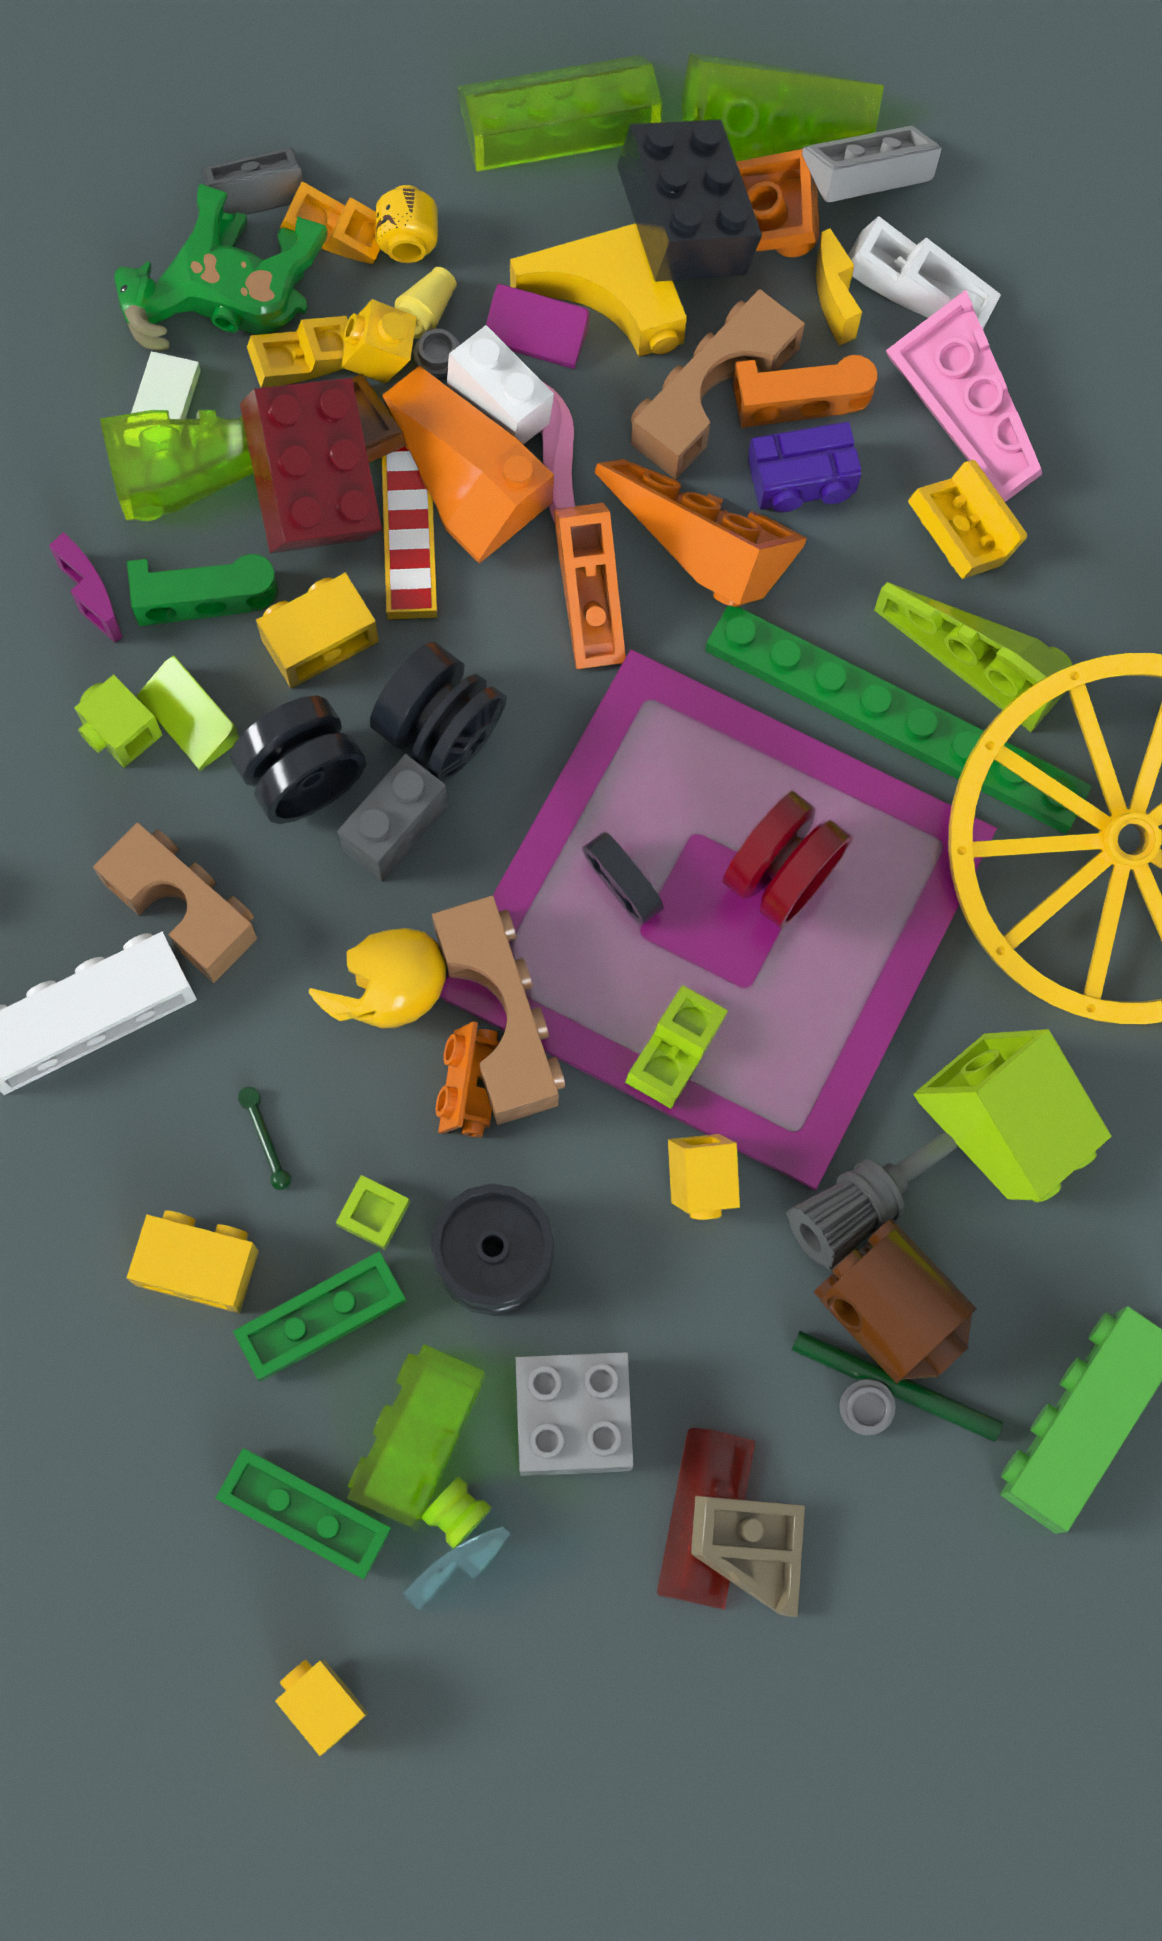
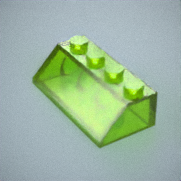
[457,55,663,171]

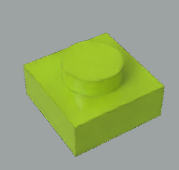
[335,1175,410,1250]

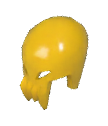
[309,928,446,1029]

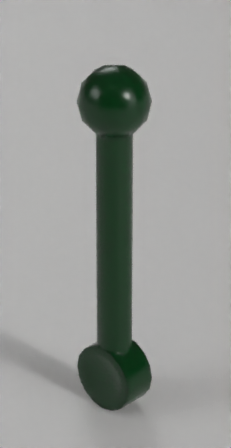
[238,1087,291,1190]

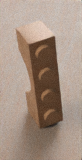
[631,289,805,480]
[432,895,565,1125]

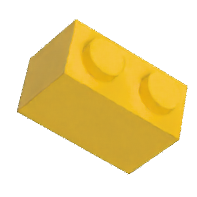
[256,572,379,689]
[127,1210,259,1314]

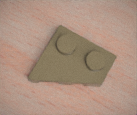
[691,1496,805,1617]

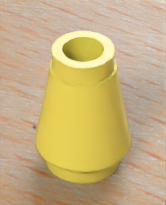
[395,267,457,339]

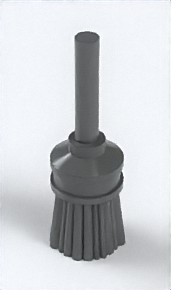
[786,1131,959,1270]

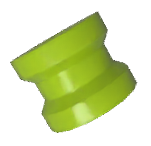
[421,1477,492,1550]

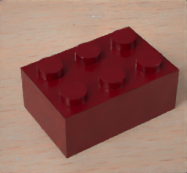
[240,378,382,554]

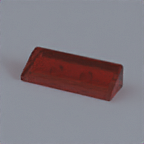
[657,1428,755,1610]

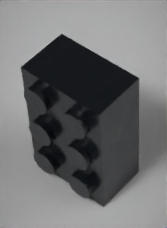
[617,119,762,282]

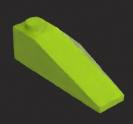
[874,582,1072,732]

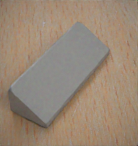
[802,125,942,202]

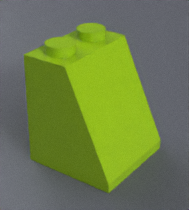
[913,1029,1112,1202]

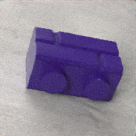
[748,421,861,513]

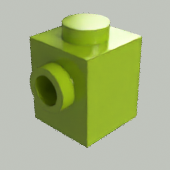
[74,674,163,768]

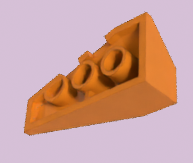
[383,366,554,564]
[594,459,807,607]

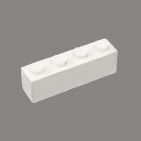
[0,932,197,1095]

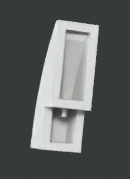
[848,216,1001,329]

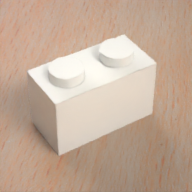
[447,325,554,444]

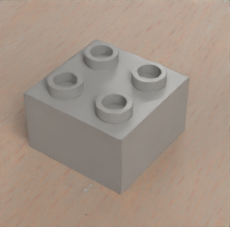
[515,1352,633,1476]

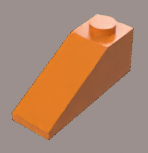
[554,503,626,669]

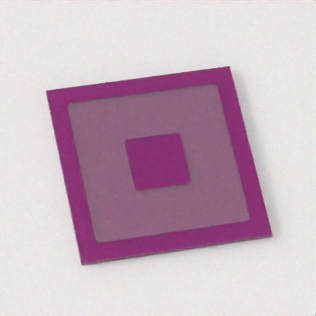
[439,649,997,1191]

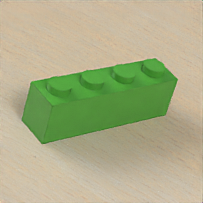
[999,1306,1162,1534]

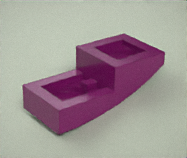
[49,532,123,643]

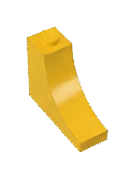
[510,223,687,357]

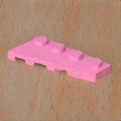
[886,290,1042,502]

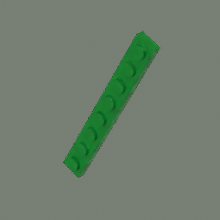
[705,605,1093,835]

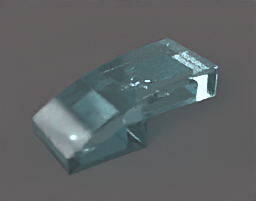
[402,1527,512,1611]

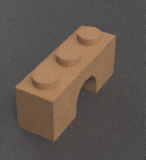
[93,822,257,983]

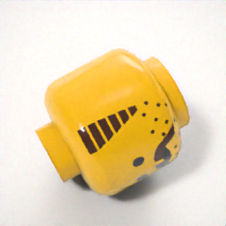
[376,185,438,263]

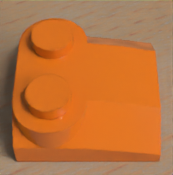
[736,149,819,258]

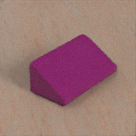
[486,284,590,369]

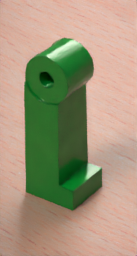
[127,554,278,627]

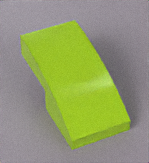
[625,985,728,1109]

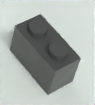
[337,754,448,882]

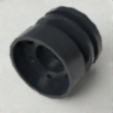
[370,641,507,782]

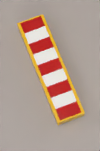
[382,446,438,620]

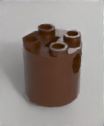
[813,1218,977,1384]

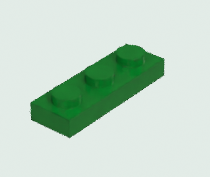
[233,1251,407,1382]
[215,1448,392,1580]

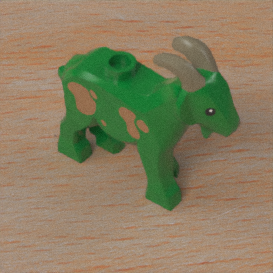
[114,184,328,352]

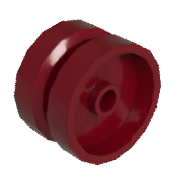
[722,791,854,928]

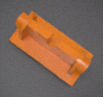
[435,1021,500,1138]

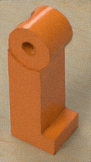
[732,355,877,428]

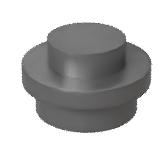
[414,329,461,378]
[839,1379,896,1435]

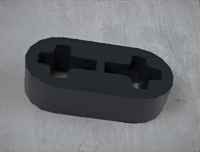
[582,832,664,925]

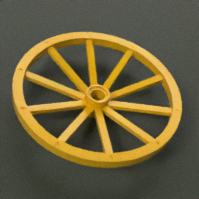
[948,653,1162,1024]

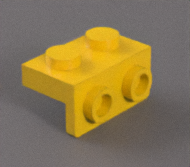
[908,460,1027,579]

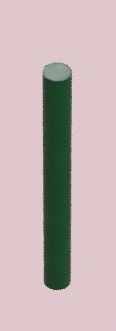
[791,1330,1003,1442]

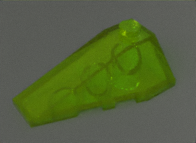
[682,53,884,162]
[100,410,254,521]

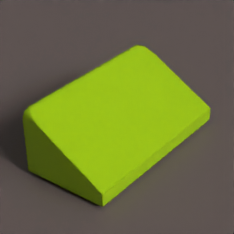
[137,655,239,771]

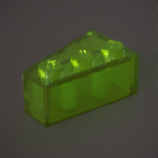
[347,1344,486,1532]

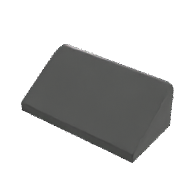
[201,147,304,214]

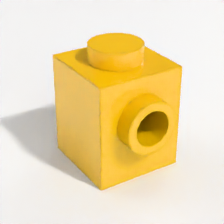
[342,299,417,384]
[668,1134,740,1220]
[275,1659,369,1756]

